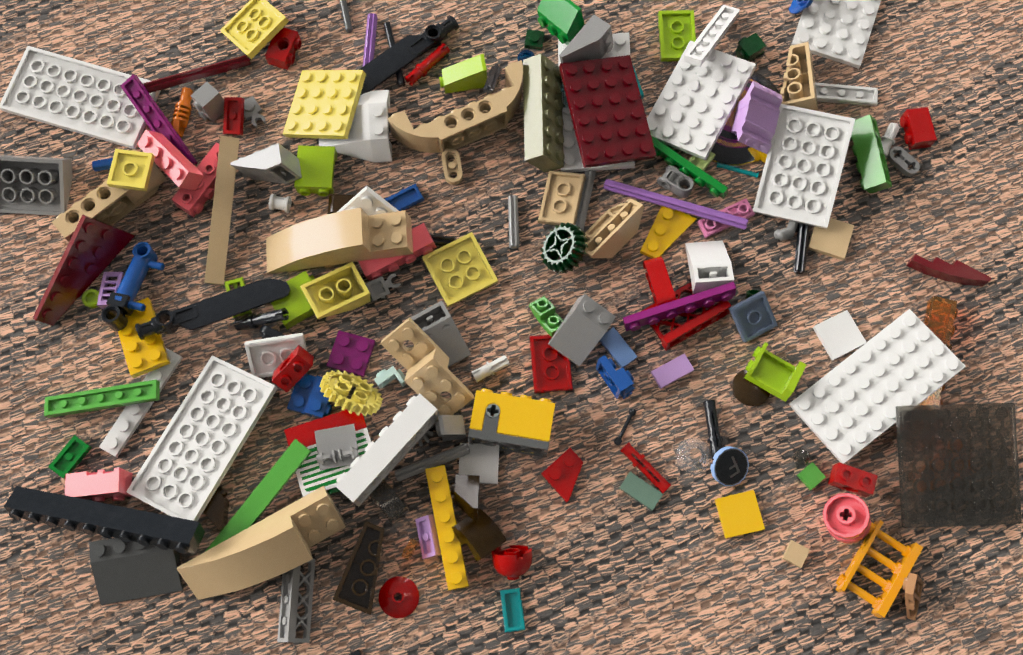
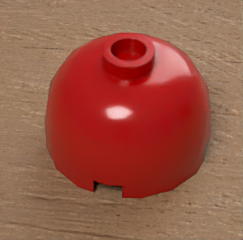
[491,545,533,580]

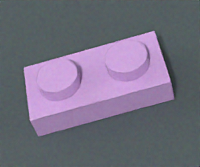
[415,514,441,559]

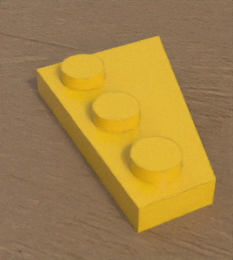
[640,206,697,258]

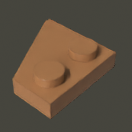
[903,573,924,621]

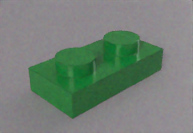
[48,435,92,479]

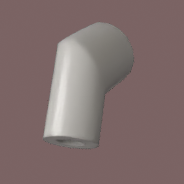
[774,221,798,241]

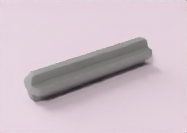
[508,195,519,249]

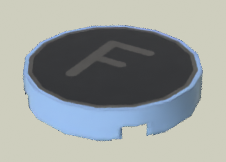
[710,446,749,486]

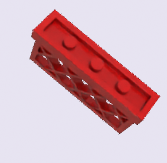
[642,282,731,351]

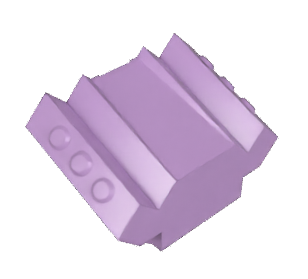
[731,81,783,154]

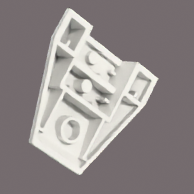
[319,90,392,163]

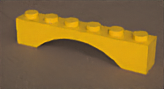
[425,465,469,591]

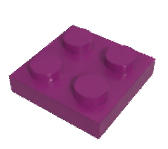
[326,330,376,377]

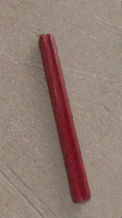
[143,55,250,93]

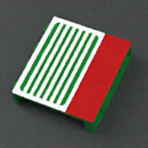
[284,410,371,497]

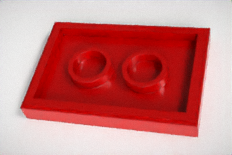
[529,335,573,393]

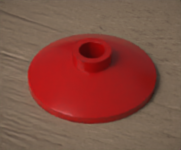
[379,576,419,618]

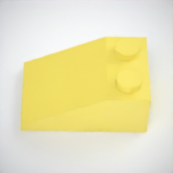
[300,262,371,319]

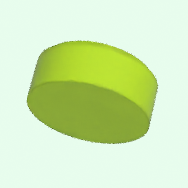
[82,289,99,309]

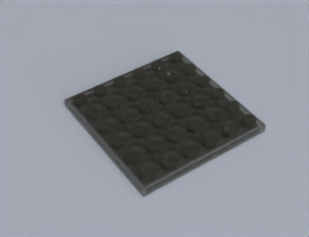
[895,403,1022,528]

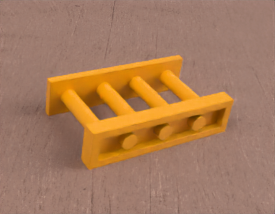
[836,520,923,618]

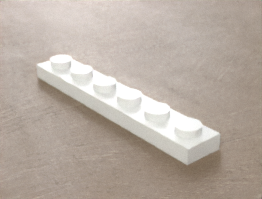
[683,5,740,67]
[99,348,183,458]

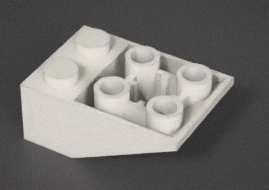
[685,240,734,294]

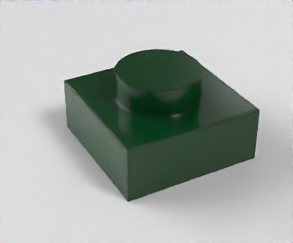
[524,29,544,50]

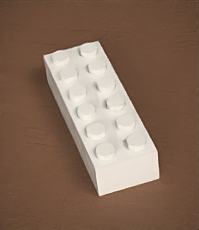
[335,393,439,507]

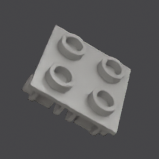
[315,424,359,470]

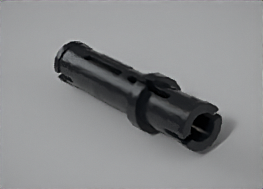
[234,308,289,331]
[703,400,723,460]

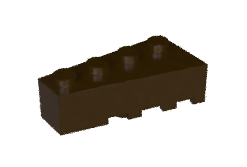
[332,521,384,615]

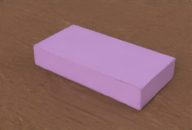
[651,353,694,389]

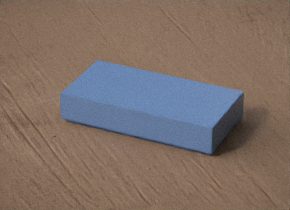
[599,327,638,368]

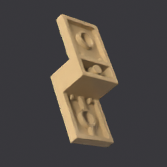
[380,317,474,415]

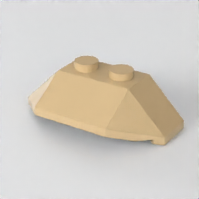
[585,198,644,259]

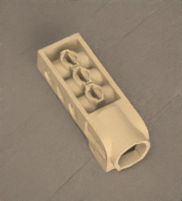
[52,149,167,242]

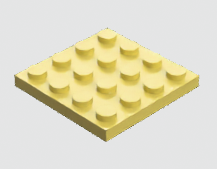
[283,70,366,139]

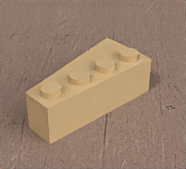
[779,42,818,111]

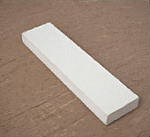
[815,82,878,107]

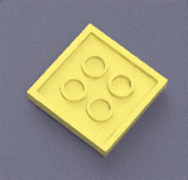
[220,0,289,59]
[422,232,498,307]

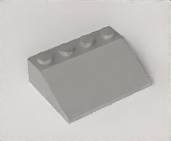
[0,155,73,216]

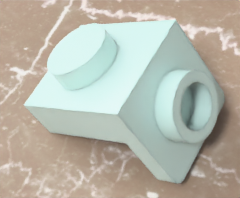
[374,366,406,389]

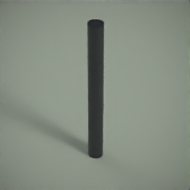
[383,22,405,87]

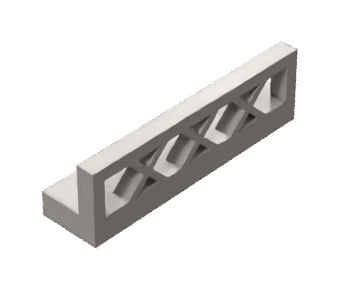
[277,559,315,643]

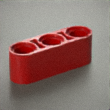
[643,256,676,306]

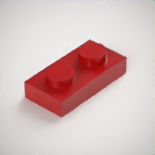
[223,97,244,135]

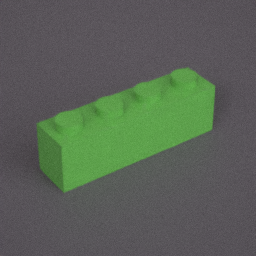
[851,114,892,194]

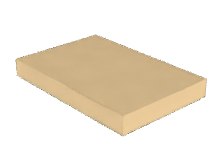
[538,170,586,226]

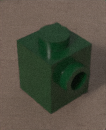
[735,33,767,62]

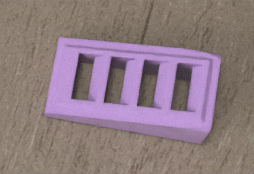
[97,272,124,309]

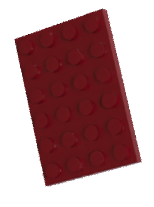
[559,55,656,168]

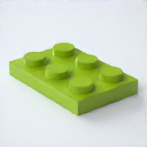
[658,10,696,62]

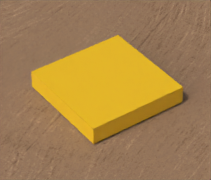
[714,490,765,539]

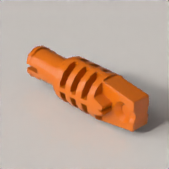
[171,87,193,137]

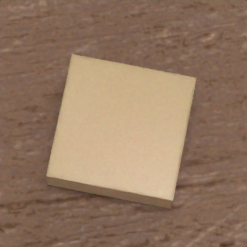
[782,540,810,568]

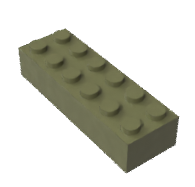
[523,53,565,172]

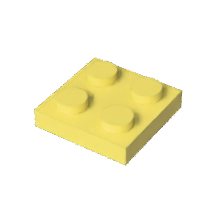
[107,149,155,191]

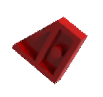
[541,448,583,503]

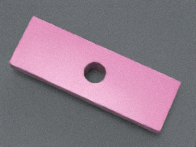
[697,198,755,238]

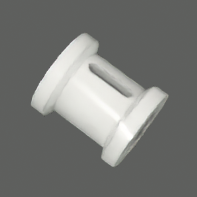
[269,194,292,213]

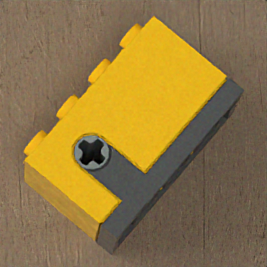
[468,389,555,458]

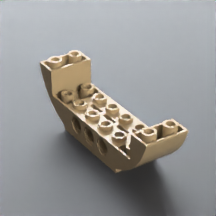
[388,60,523,154]

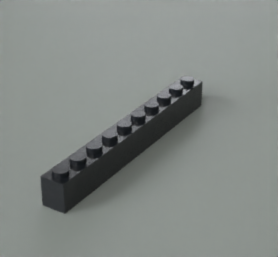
[4,486,205,554]

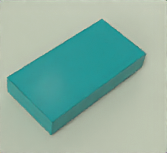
[500,588,525,632]

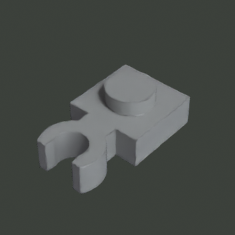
[244,96,267,129]
[365,274,401,301]

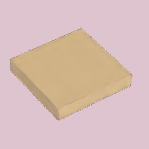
[807,218,854,260]

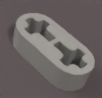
[887,146,920,177]

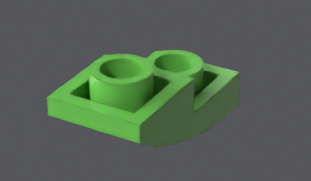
[529,296,563,337]

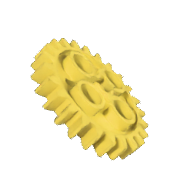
[319,370,383,416]

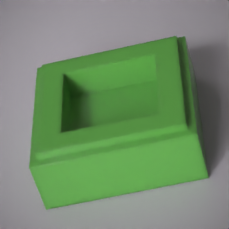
[796,462,826,490]

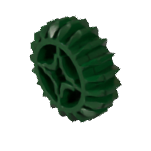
[540,222,589,274]

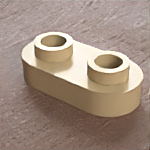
[442,148,463,185]

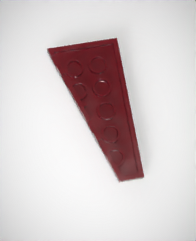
[33,215,135,325]

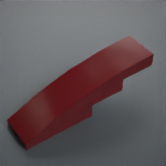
[906,254,991,286]

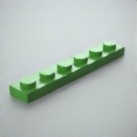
[44,380,160,418]

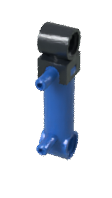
[101,242,165,331]

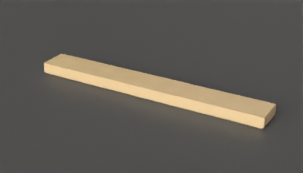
[204,136,240,286]

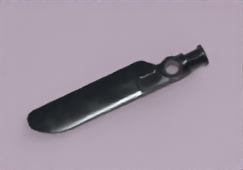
[359,15,459,95]
[135,279,290,340]

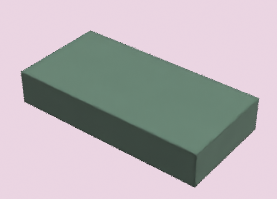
[619,472,663,511]

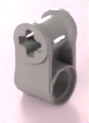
[657,165,693,198]

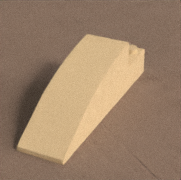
[266,208,413,274]
[177,486,346,600]

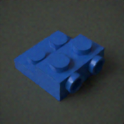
[596,355,635,399]
[287,374,332,419]

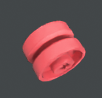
[823,493,871,543]

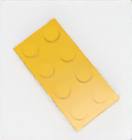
[118,297,171,378]

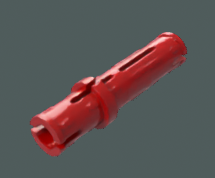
[404,43,450,86]
[620,442,671,493]

